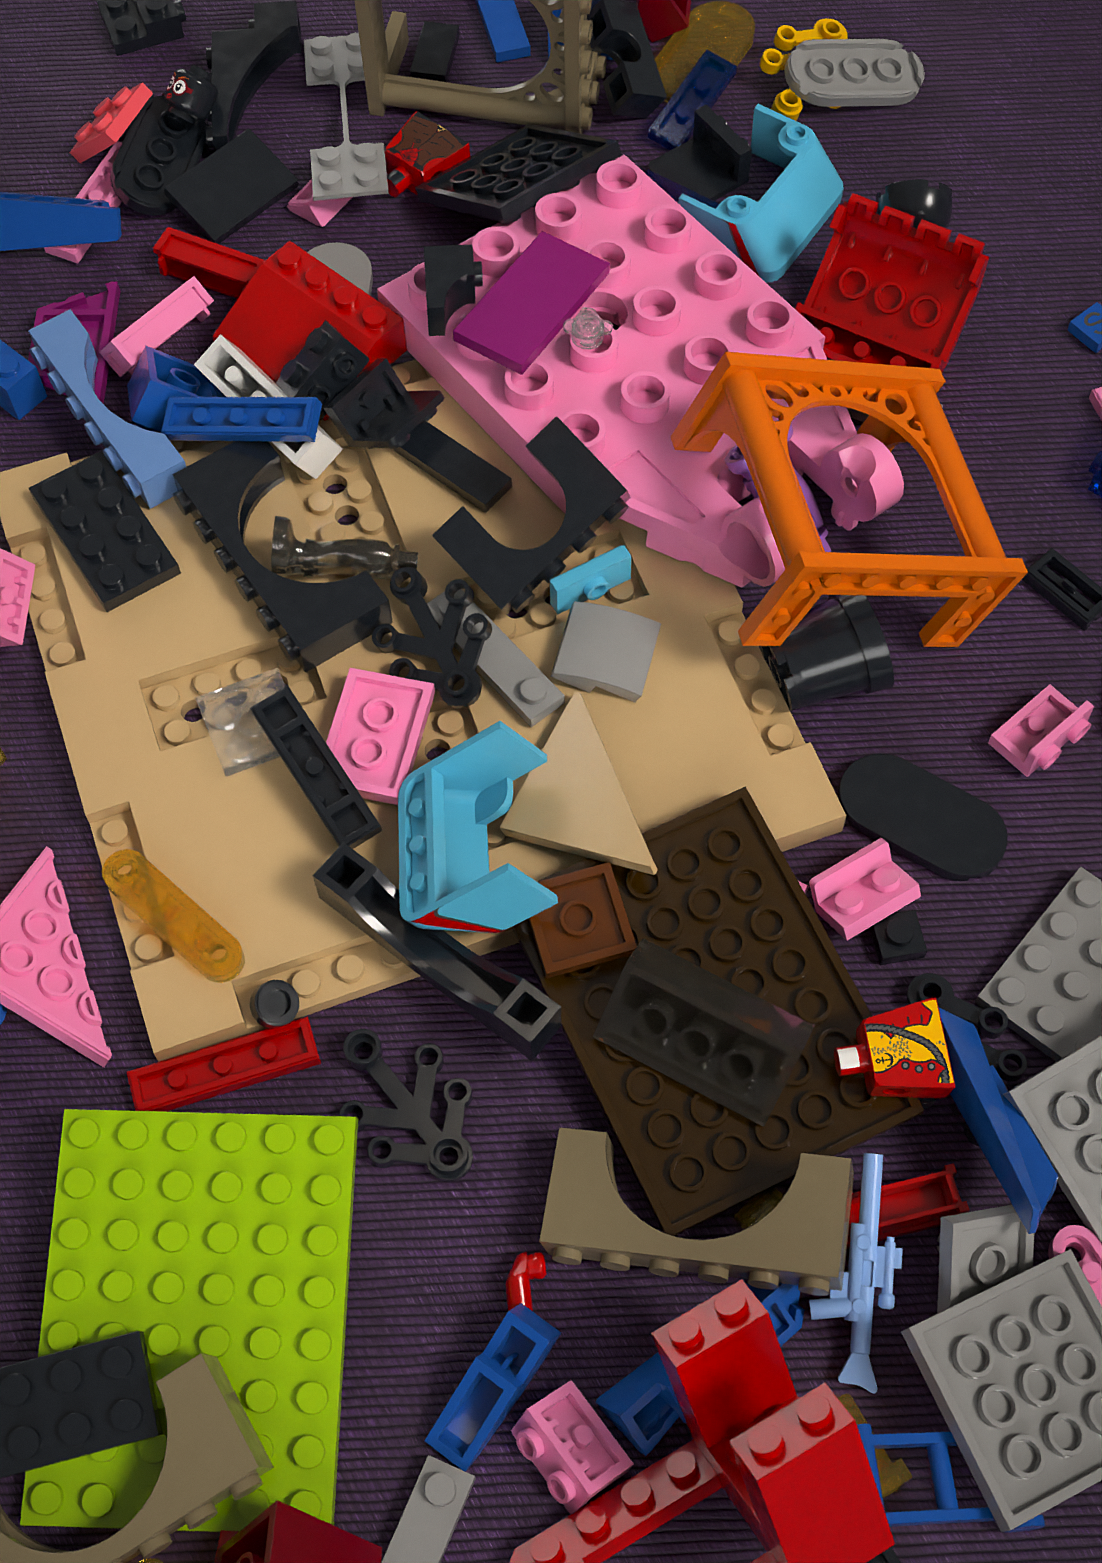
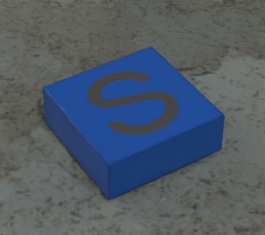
[1067,302,1102,353]

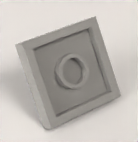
[937,1205,1034,1314]

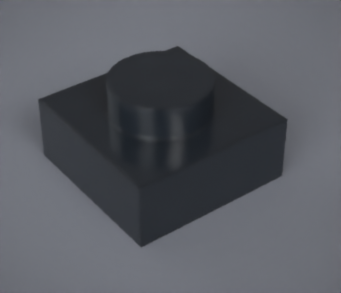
[870,910,927,966]

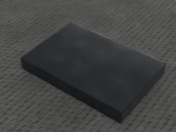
[164,128,299,244]

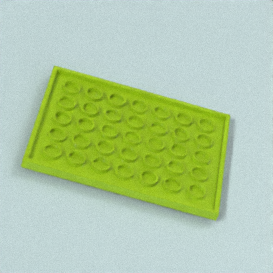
[20,1109,358,1532]

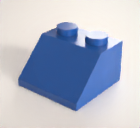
[127,345,223,432]

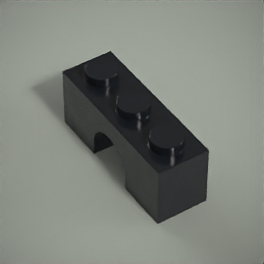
[587,0,667,118]

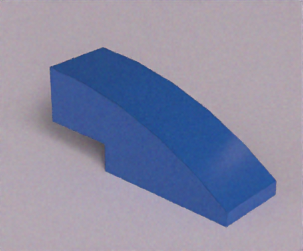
[425,1303,561,1472]

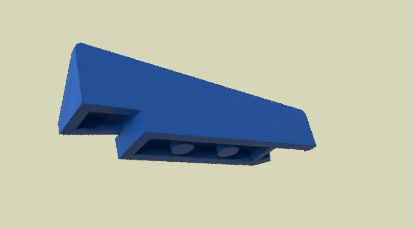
[938,1007,1058,1234]
[596,1283,804,1456]

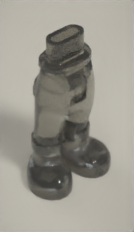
[271,516,418,579]

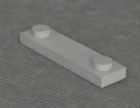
[427,589,565,728]
[382,1455,476,1563]

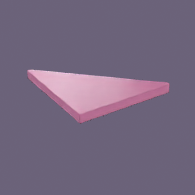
[0,846,112,1067]

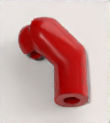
[505,1251,547,1311]

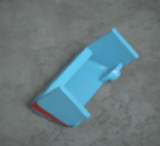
[678,104,843,282]
[398,721,558,933]

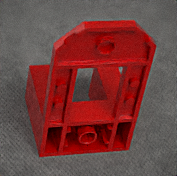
[509,1279,895,1563]

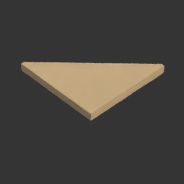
[500,691,658,875]

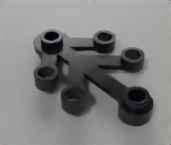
[372,567,492,708]
[907,973,1027,1147]
[339,1029,473,1182]

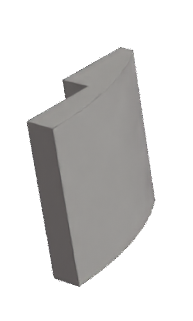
[550,601,661,702]

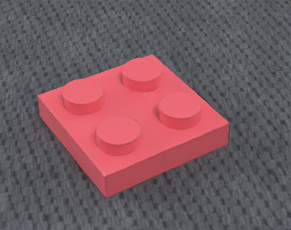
[69,82,153,163]

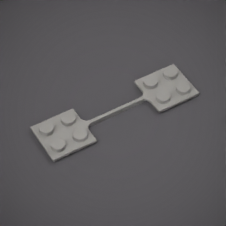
[304,33,389,201]

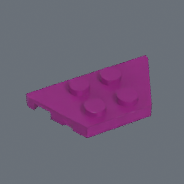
[28,281,121,404]

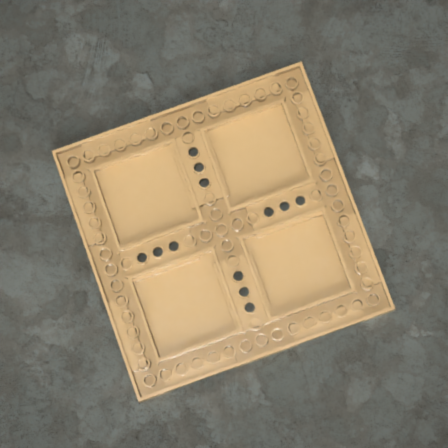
[0,320,846,1062]

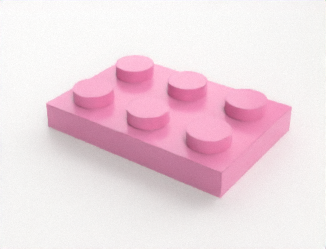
[326,668,435,805]

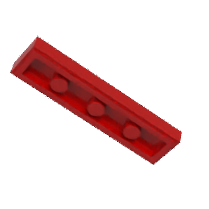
[127,1016,321,1112]

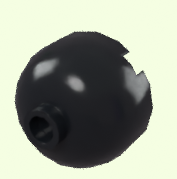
[876,179,952,229]

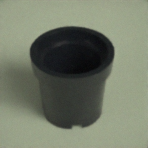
[760,595,894,711]

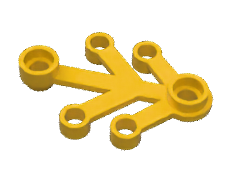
[759,18,848,121]

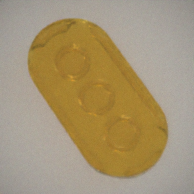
[655,1,755,106]

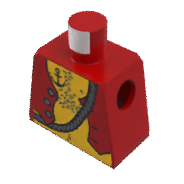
[834,997,955,1098]

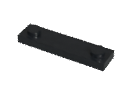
[250,685,382,849]

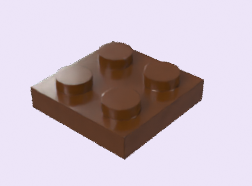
[528,862,637,979]

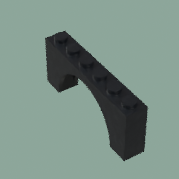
[172,441,393,673]

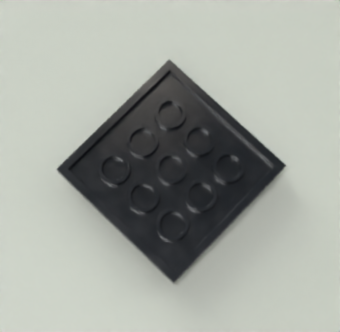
[415,124,622,224]

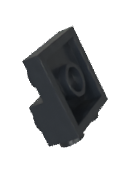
[96,0,186,56]

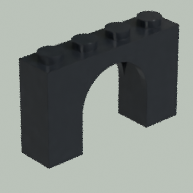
[432,416,631,614]

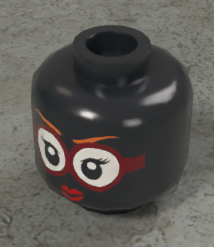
[164,64,218,125]

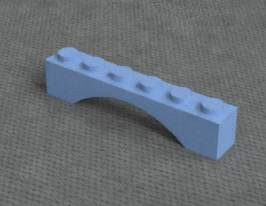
[28,309,186,509]

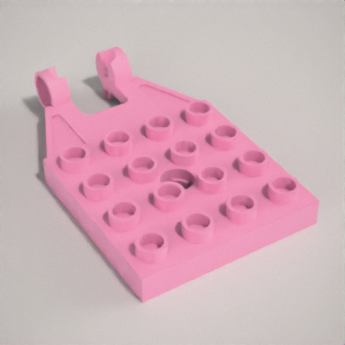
[377,155,904,588]

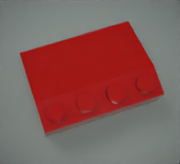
[213,241,407,421]

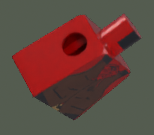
[385,111,470,197]

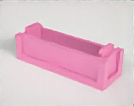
[99,276,214,377]

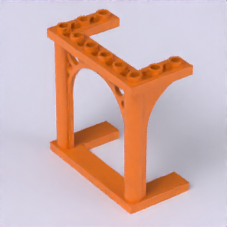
[670,351,1028,647]

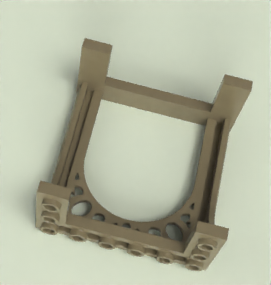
[354,0,607,134]

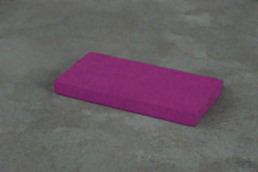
[453,231,610,375]

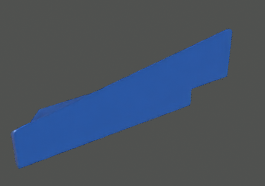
[0,192,122,251]

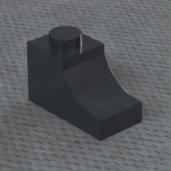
[424,245,483,336]

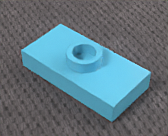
[550,545,631,614]

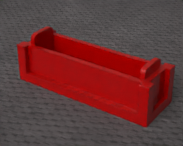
[153,227,265,299]
[846,1163,970,1249]

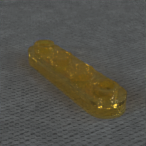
[102,849,245,983]

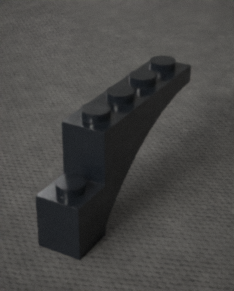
[206,0,302,152]

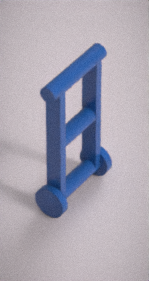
[857,1424,1045,1532]

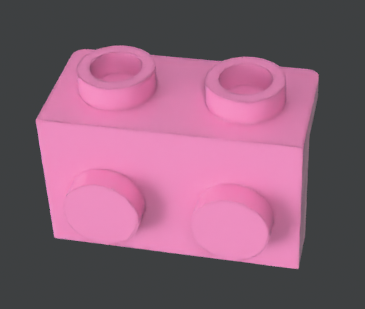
[988,684,1094,777]

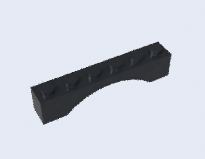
[313,842,562,1061]

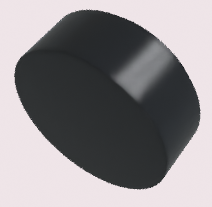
[250,980,299,1028]

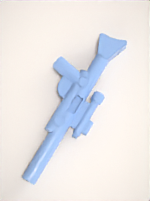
[809,1153,903,1394]

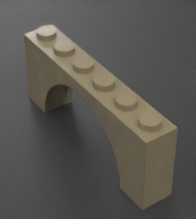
[539,1127,854,1296]
[0,1353,274,1563]

